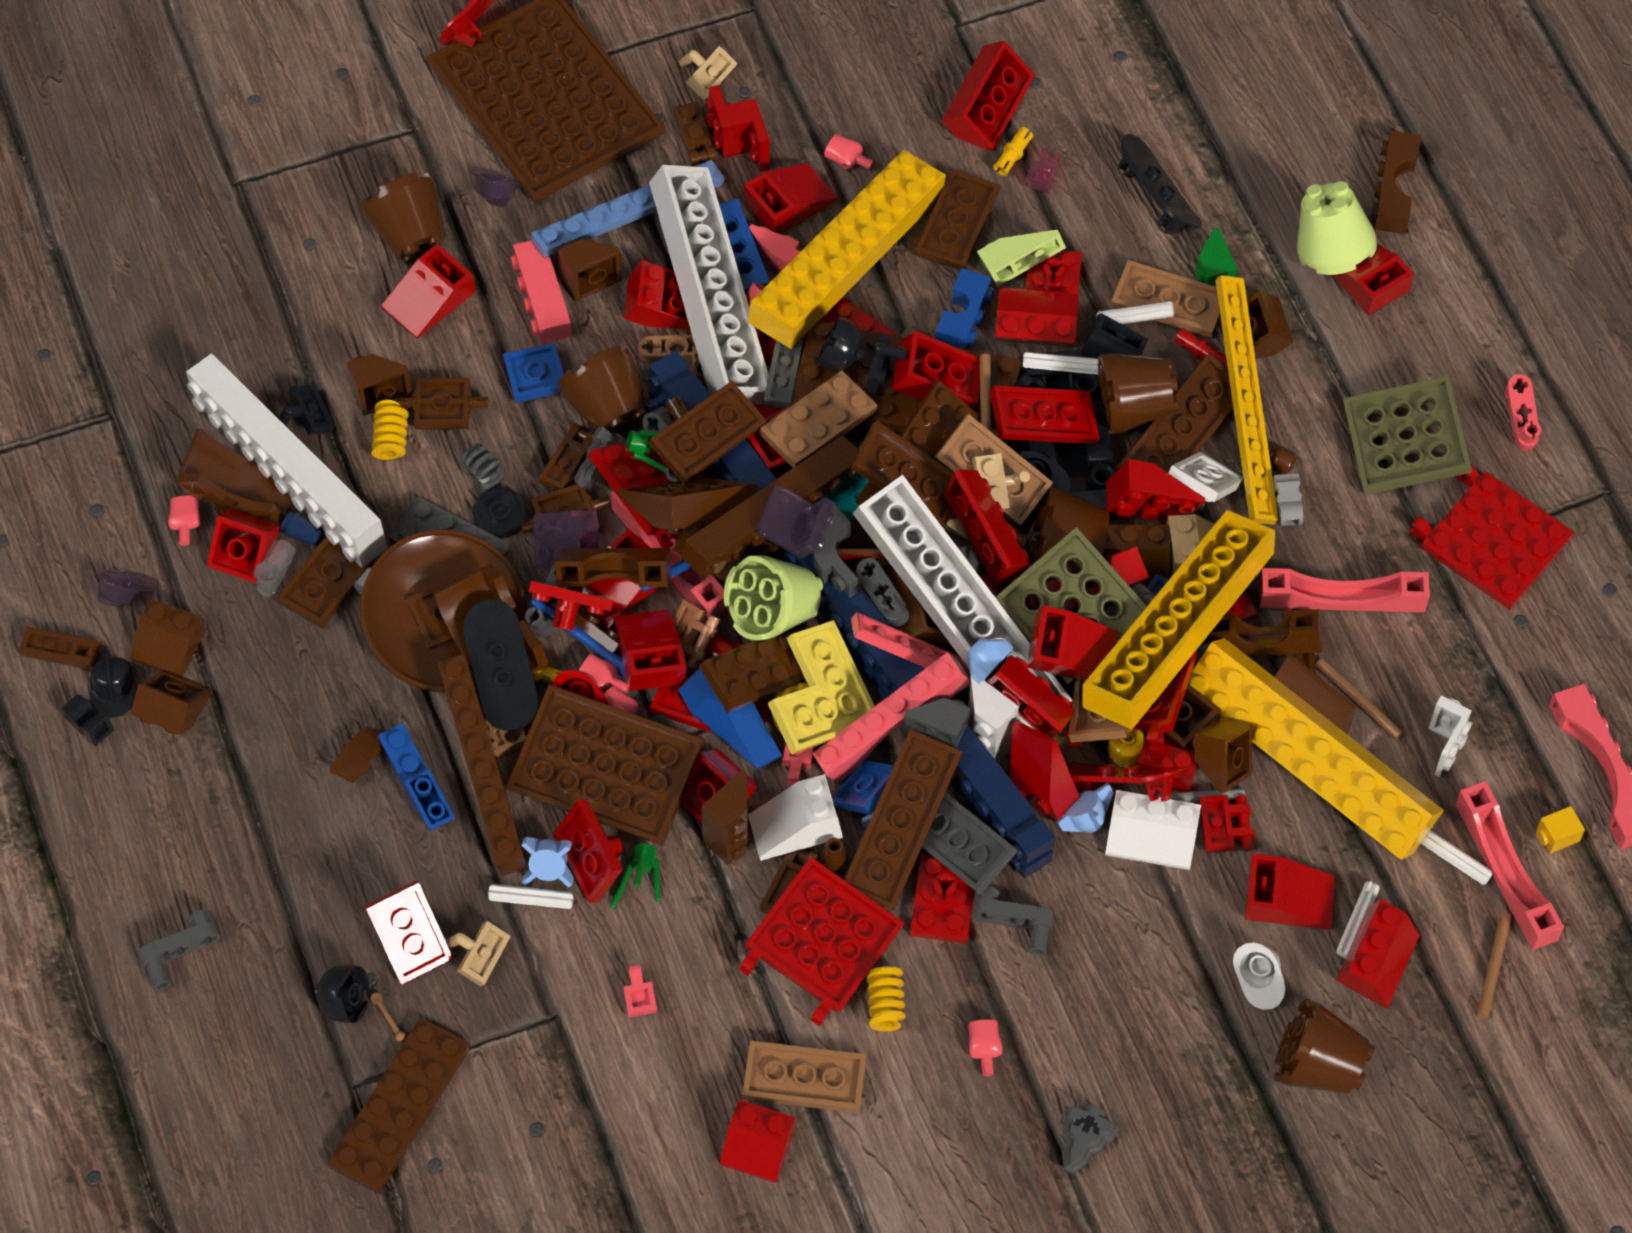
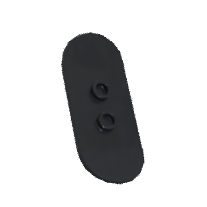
[1118,134,1202,235]
[464,599,539,731]

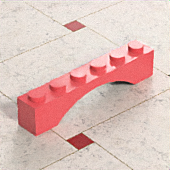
[611,491,728,623]
[1259,568,1430,613]
[812,652,971,783]
[1549,684,1632,850]
[1455,781,1564,951]

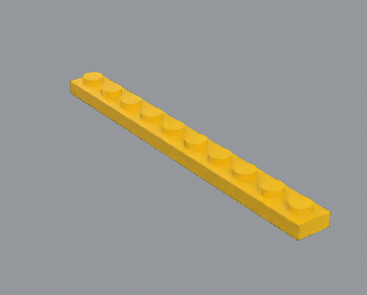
[1215,275,1279,525]

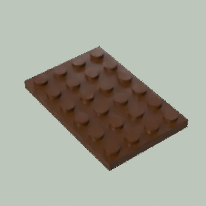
[506,685,705,846]

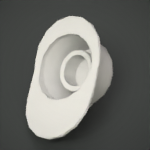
[1233,942,1286,1010]

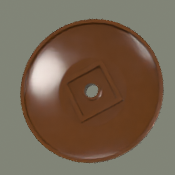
[360,529,527,693]

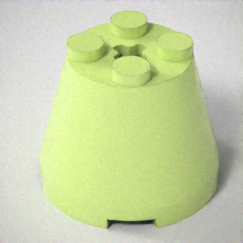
[1297,181,1377,275]
[724,555,823,640]

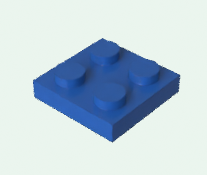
[503,342,564,403]
[832,760,894,815]

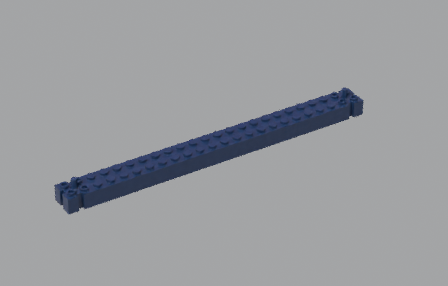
[645,350,1055,879]

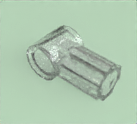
[254,539,296,597]

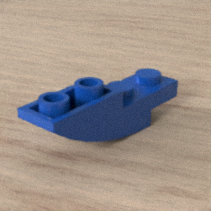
[378,723,455,831]

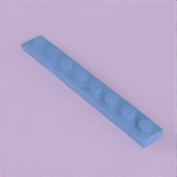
[531,160,725,258]

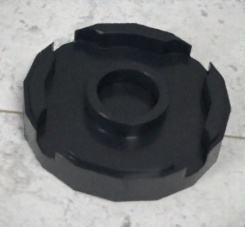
[472,487,527,538]

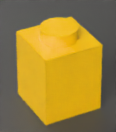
[1536,806,1585,854]

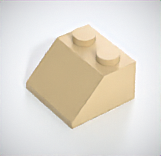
[1167,514,1215,576]

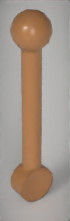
[371,993,406,1043]

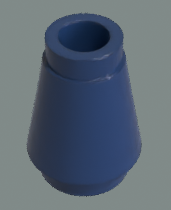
[280,511,323,546]

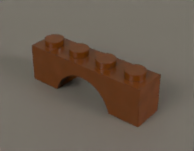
[1371,130,1421,234]
[555,548,672,587]
[1207,609,1324,656]

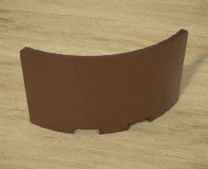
[175,429,293,527]
[1027,485,1110,589]
[433,563,549,674]

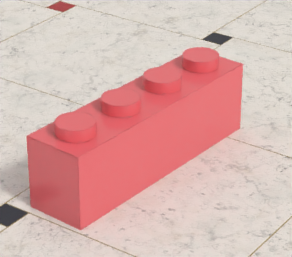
[510,240,572,344]

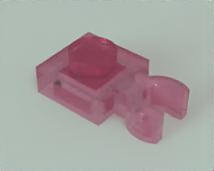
[1024,148,1060,194]

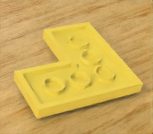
[768,620,875,754]

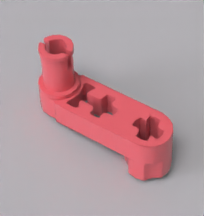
[1504,374,1541,451]

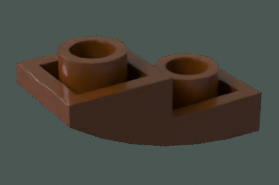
[330,726,383,783]

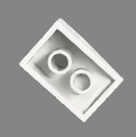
[748,774,843,861]

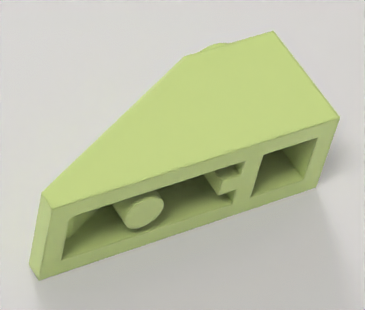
[977,230,1066,287]

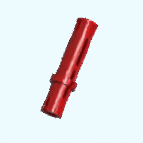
[1174,328,1228,369]

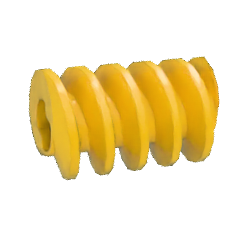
[371,400,409,460]
[867,966,906,1032]

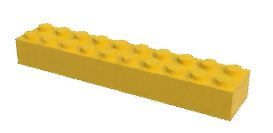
[748,149,946,349]
[1083,510,1275,730]
[1188,638,1444,860]

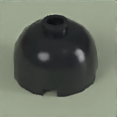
[816,316,865,372]
[315,964,370,1023]

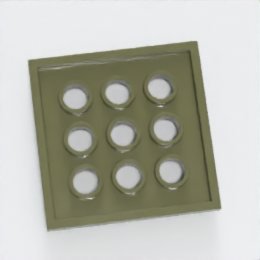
[1343,376,1472,495]
[995,527,1147,685]

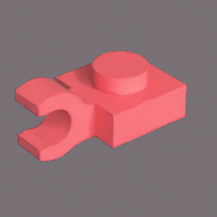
[782,744,815,787]
[623,964,657,1018]

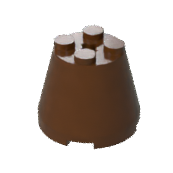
[359,172,446,264]
[557,346,648,434]
[1097,353,1178,434]
[1273,998,1375,1094]

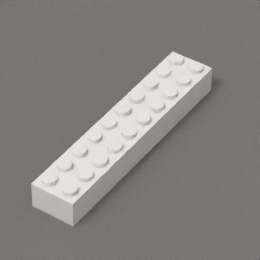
[649,165,769,405]
[186,353,388,567]
[853,475,1073,729]

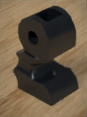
[59,694,114,746]

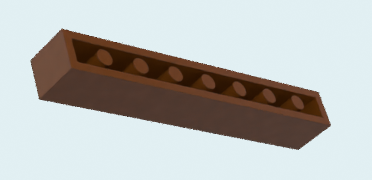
[681,435,860,578]
[438,654,529,876]

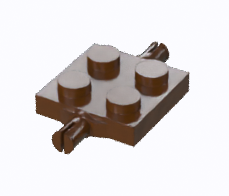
[396,378,488,429]
[520,484,612,549]

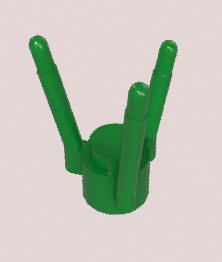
[626,429,667,473]
[610,843,661,909]

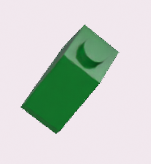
[1194,227,1237,287]

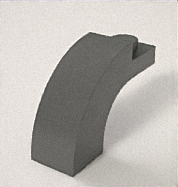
[812,504,858,598]

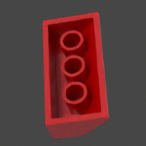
[941,41,1035,151]
[944,470,1030,588]

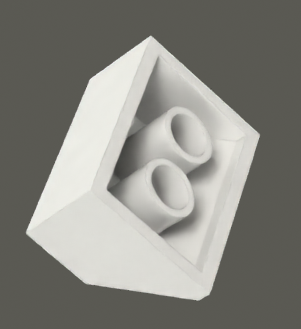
[968,677,1019,763]
[1105,790,1201,870]

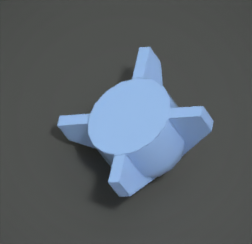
[967,638,1014,684]
[1056,783,1114,833]
[521,837,574,887]

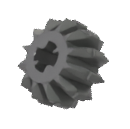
[460,443,505,490]

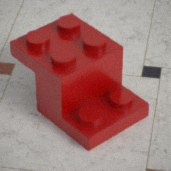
[705,85,770,172]

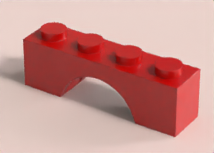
[1033,546,1149,611]

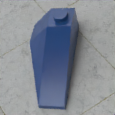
[678,668,782,770]

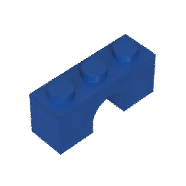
[935,268,994,349]

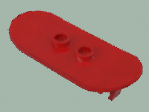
[439,0,496,47]
[1066,763,1186,802]

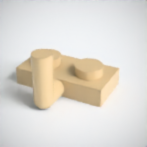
[679,46,738,100]
[972,453,1030,509]
[445,921,511,987]

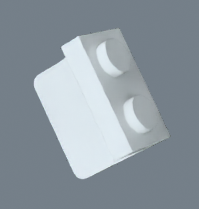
[1428,695,1473,777]

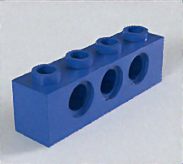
[719,199,770,294]

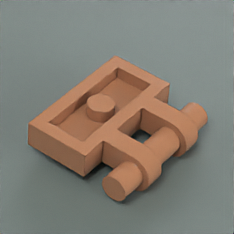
[673,599,720,669]

